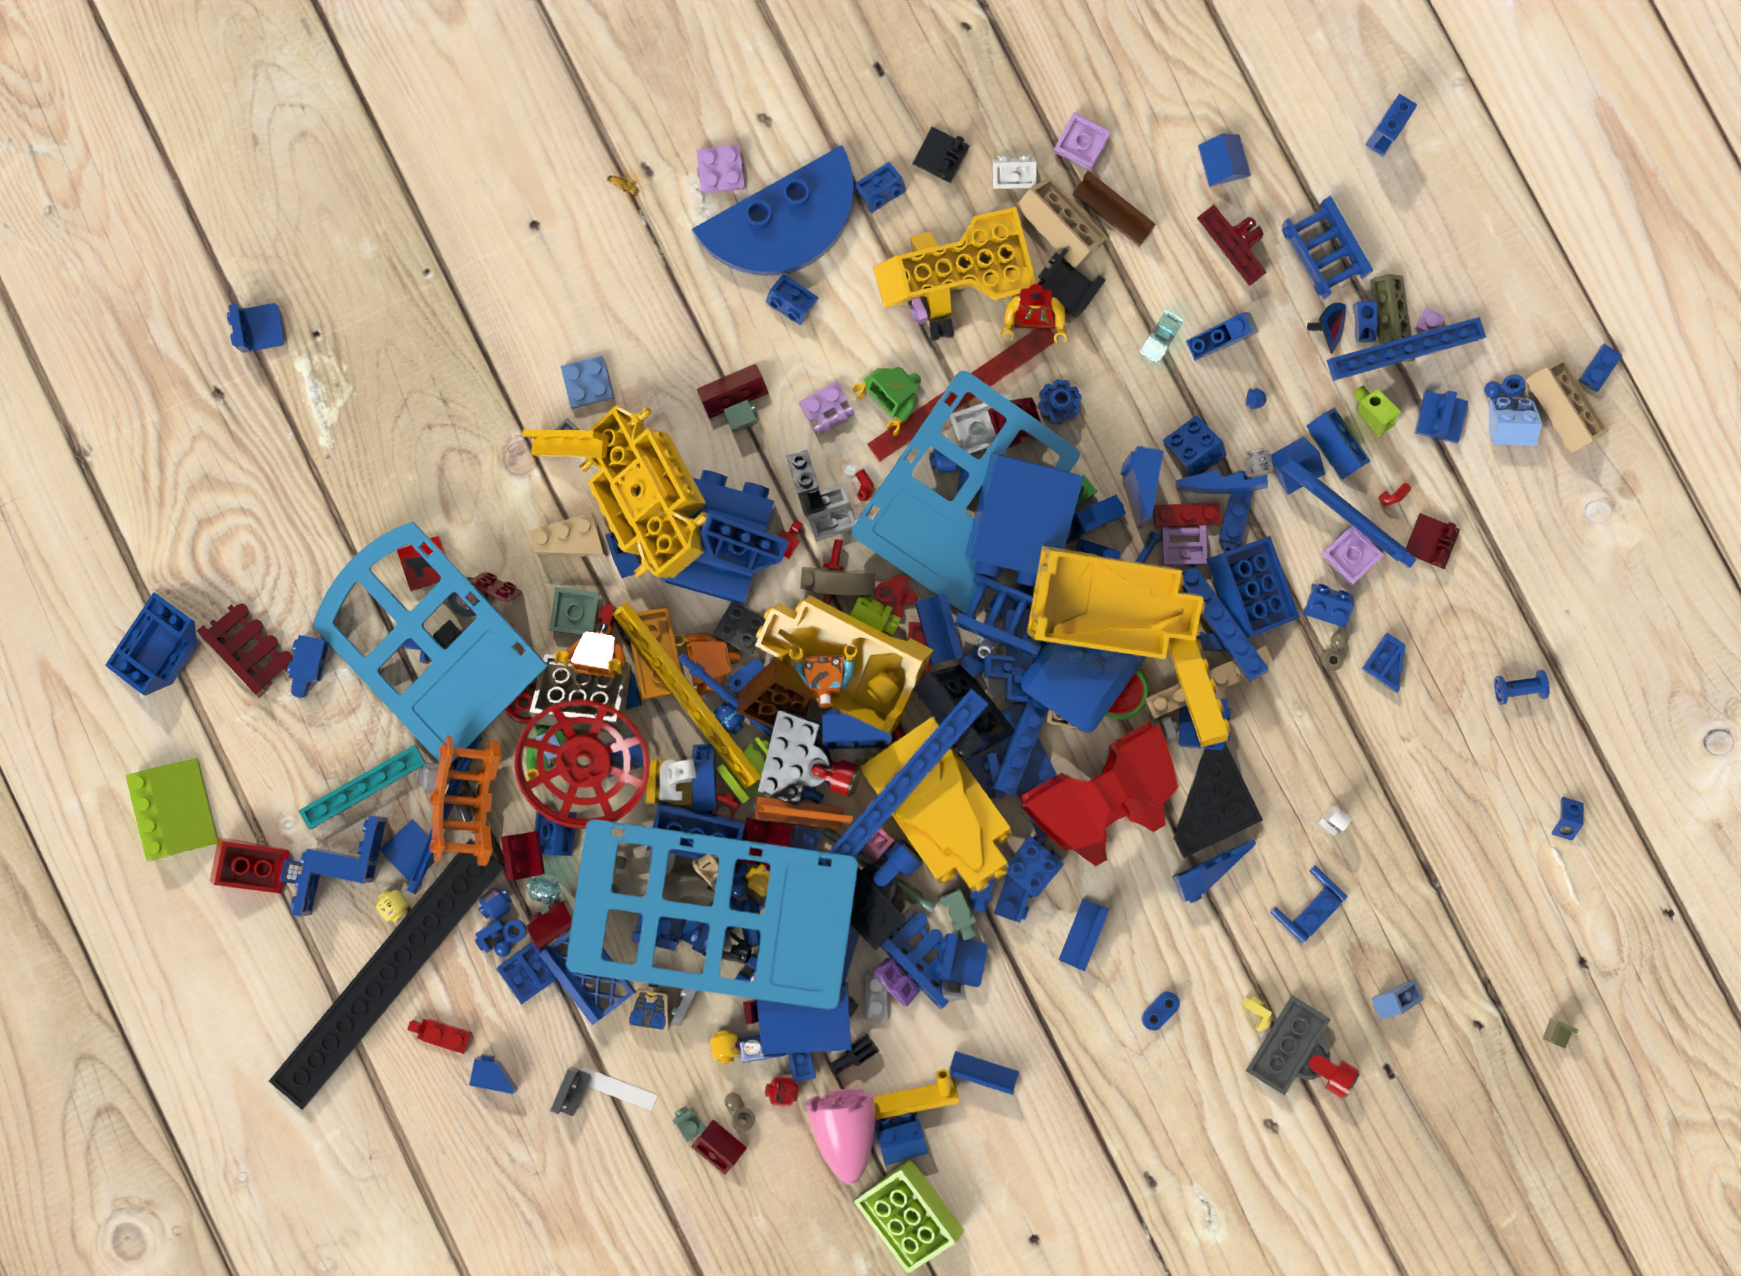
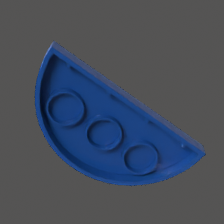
[692,145,854,276]

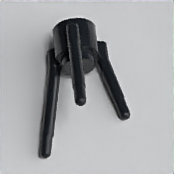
[702,928,752,965]

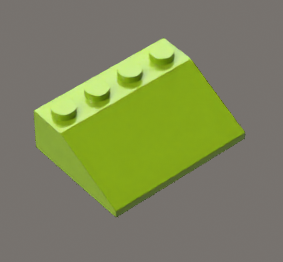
[125,758,218,861]
[854,1159,965,1274]

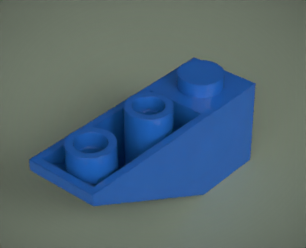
[1186,312,1259,360]

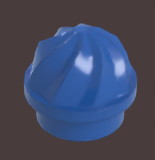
[1245,387,1267,409]

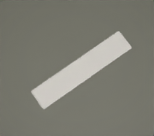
[582,1067,657,1111]

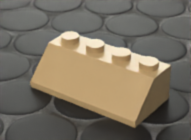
[1016,177,1109,268]
[1525,358,1609,453]

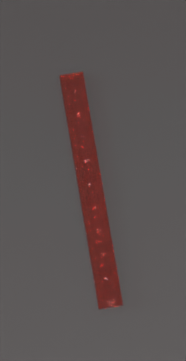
[867,329,1056,463]

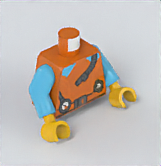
[788,645,857,708]

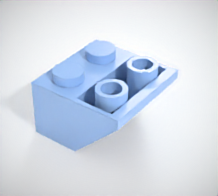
[1489,397,1542,446]

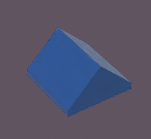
[1198,133,1251,187]
[1267,437,1326,495]

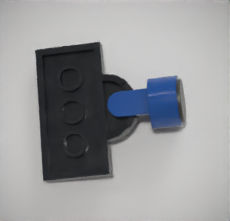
[850,840,923,950]

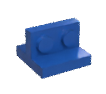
[1414,390,1468,444]
[534,810,577,856]

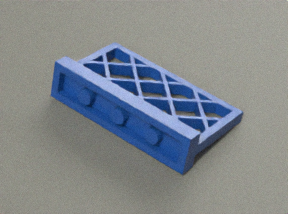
[539,930,636,1026]

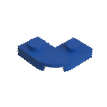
[984,654,1029,703]

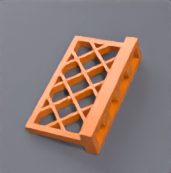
[754,797,853,830]

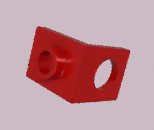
[712,793,740,818]

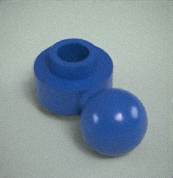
[1484,375,1526,398]
[731,859,748,898]
[494,919,527,957]

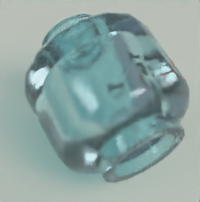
[526,874,561,905]

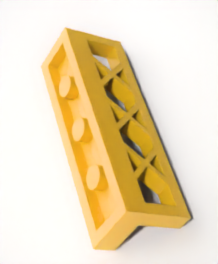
[522,429,609,458]

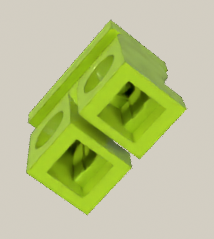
[850,595,901,637]

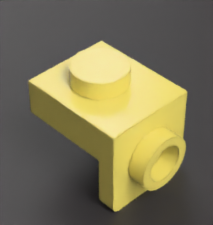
[1241,997,1272,1032]

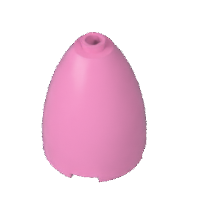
[807,1088,875,1184]

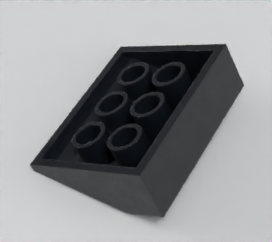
[913,664,1015,759]

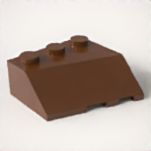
[737,658,811,729]

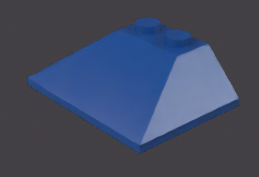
[105,592,197,696]

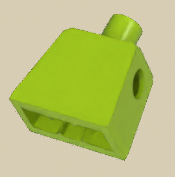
[1353,385,1401,438]

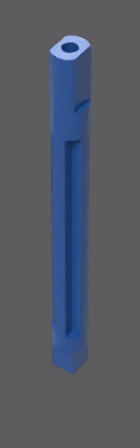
[1281,456,1417,568]

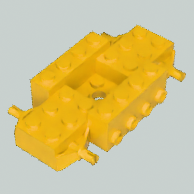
[579,406,707,578]

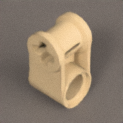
[692,854,719,891]

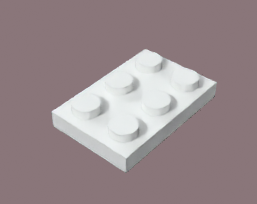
[949,394,1013,454]

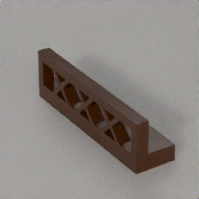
[1072,171,1156,247]

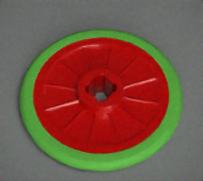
[1105,669,1149,720]

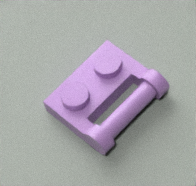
[1161,525,1208,566]

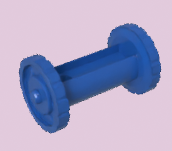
[1494,670,1550,705]

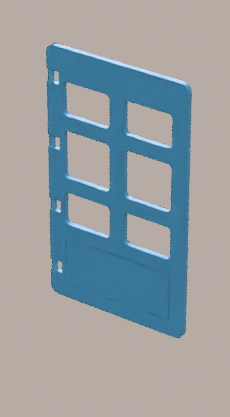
[566,820,858,1009]

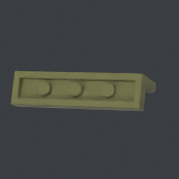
[1370,274,1415,362]

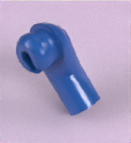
[802,786,824,804]

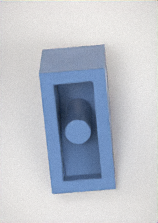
[1372,979,1423,1019]

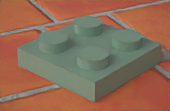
[549,587,600,635]

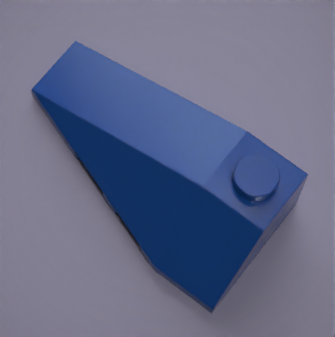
[1172,840,1256,904]

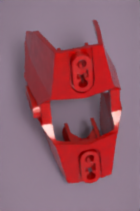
[1020,721,1179,867]

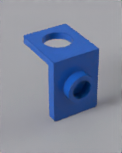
[1552,797,1584,841]

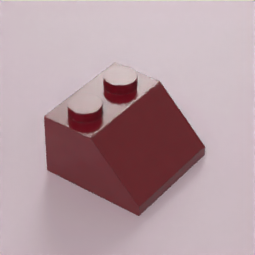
[526,899,574,949]

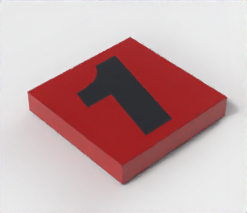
[397,536,445,592]

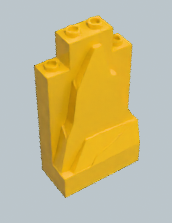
[1027,546,1205,659]
[755,595,934,734]
[860,717,1012,892]

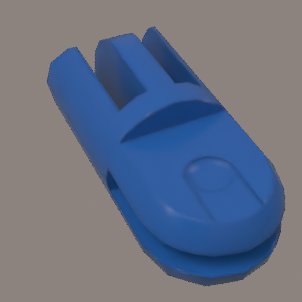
[739,898,761,948]

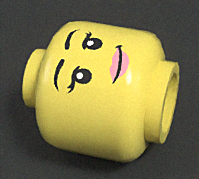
[375,889,409,923]

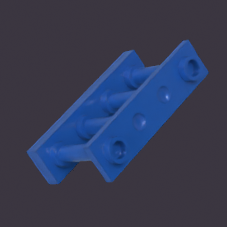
[1282,196,1374,300]
[955,573,1041,659]

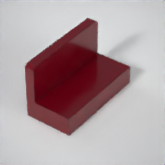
[691,1120,747,1175]

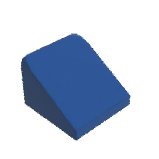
[959,646,984,678]

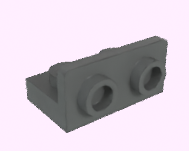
[550,1066,591,1116]

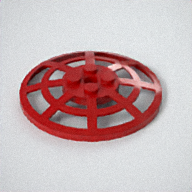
[514,699,650,829]

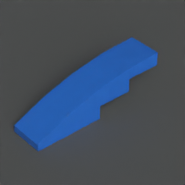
[1176,469,1268,494]

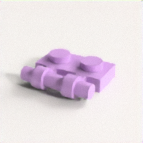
[799,381,855,434]

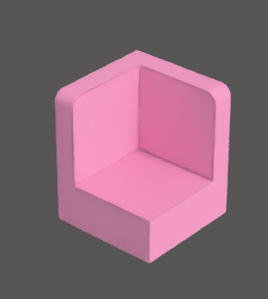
[861,828,894,863]

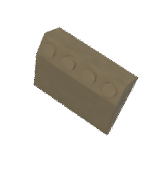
[530,654,631,734]

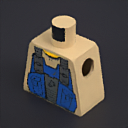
[625,983,670,1031]

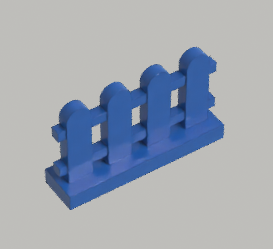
[880,913,949,1009]

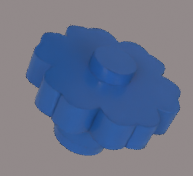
[1038,379,1082,424]

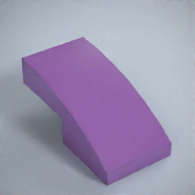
[874,958,920,1007]

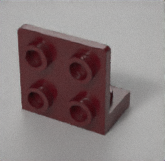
[987,397,1043,450]
[738,817,795,867]

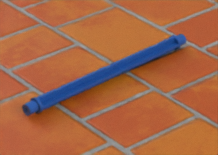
[406,733,483,894]

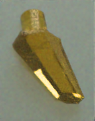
[607,175,640,196]

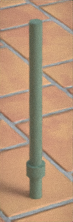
[824,828,936,913]

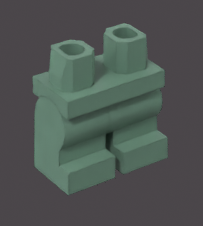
[938,887,977,940]

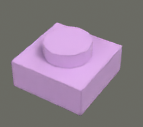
[909,297,928,325]
[1415,307,1445,332]

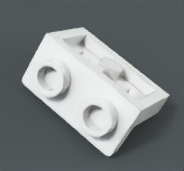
[992,155,1036,189]

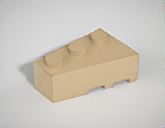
[528,512,606,557]

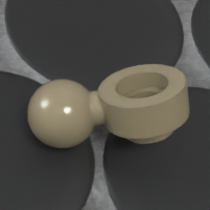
[1320,631,1348,671]
[725,1093,755,1132]

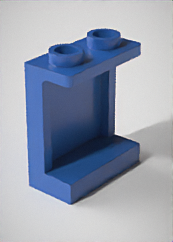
[1365,93,1417,156]

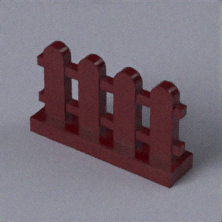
[197,603,293,698]

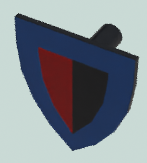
[1307,302,1346,353]

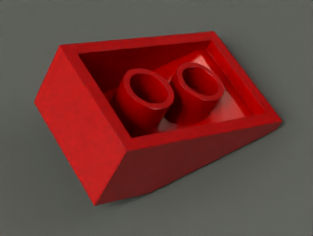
[210,837,289,894]

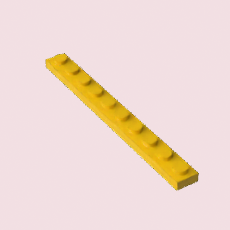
[612,602,761,789]

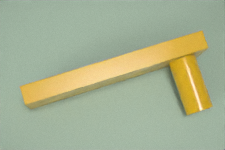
[874,1069,959,1120]

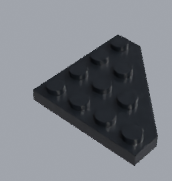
[1173,743,1263,858]

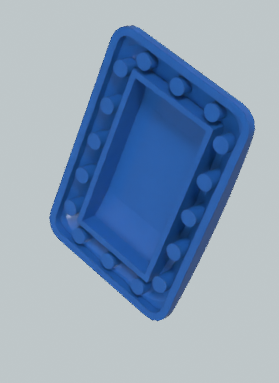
[1021,642,1147,733]

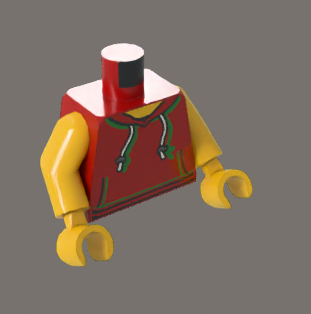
[1001,284,1068,343]

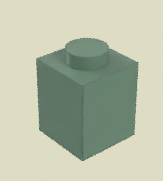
[724,400,759,433]

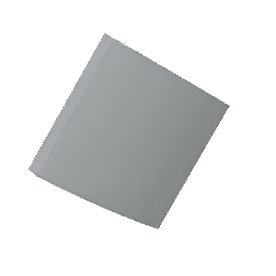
[807,484,856,542]

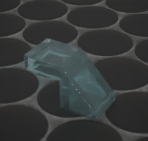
[1139,310,1184,364]

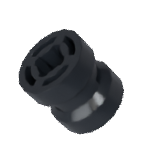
[929,316,954,341]

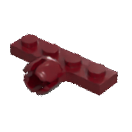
[1197,204,1267,287]

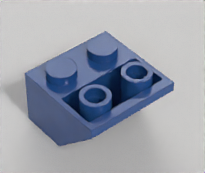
[875,1112,928,1166]

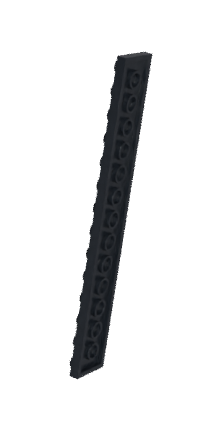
[268,839,505,1110]

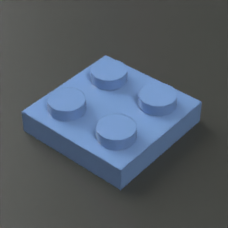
[560,356,614,409]

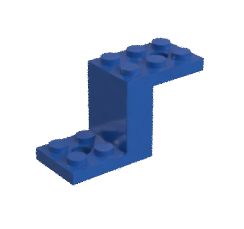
[290,816,387,917]

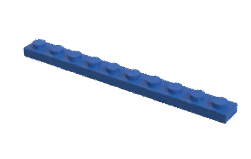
[824,689,989,864]

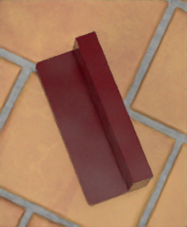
[697,364,769,419]

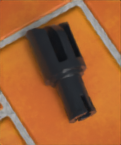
[829,1033,880,1076]

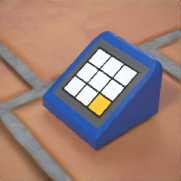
[280,859,303,884]

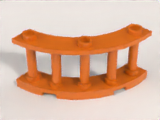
[430,735,502,866]

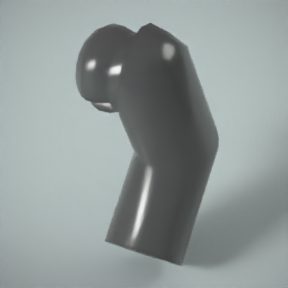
[456,789,474,822]

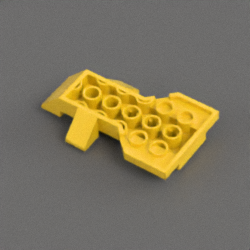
[873,207,1037,319]

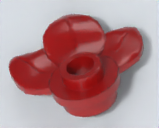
[875,574,918,618]

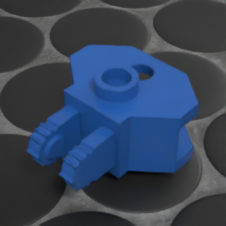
[679,920,729,954]

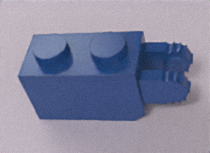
[287,635,329,698]

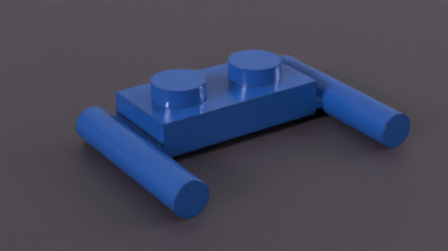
[1270,865,1348,944]

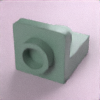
[672,1106,706,1142]

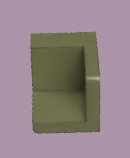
[1542,1019,1579,1049]

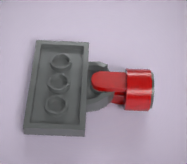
[1245,995,1360,1099]

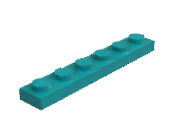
[298,745,426,830]

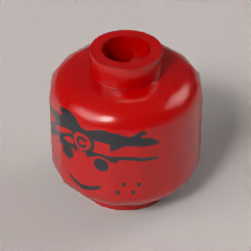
[765,1077,799,1107]

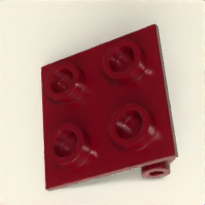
[1406,513,1460,569]

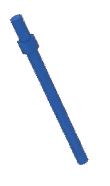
[678,653,773,738]

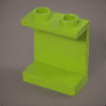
[716,737,770,804]

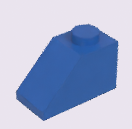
[605,532,640,579]
[469,1054,517,1094]

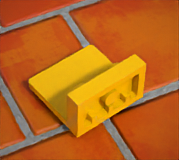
[646,759,693,805]

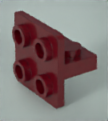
[501,831,545,881]

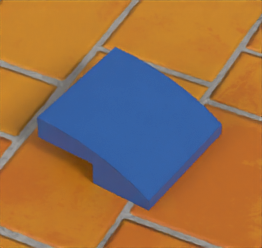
[380,819,444,881]
[496,942,557,1005]

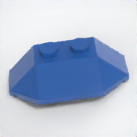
[701,512,789,574]

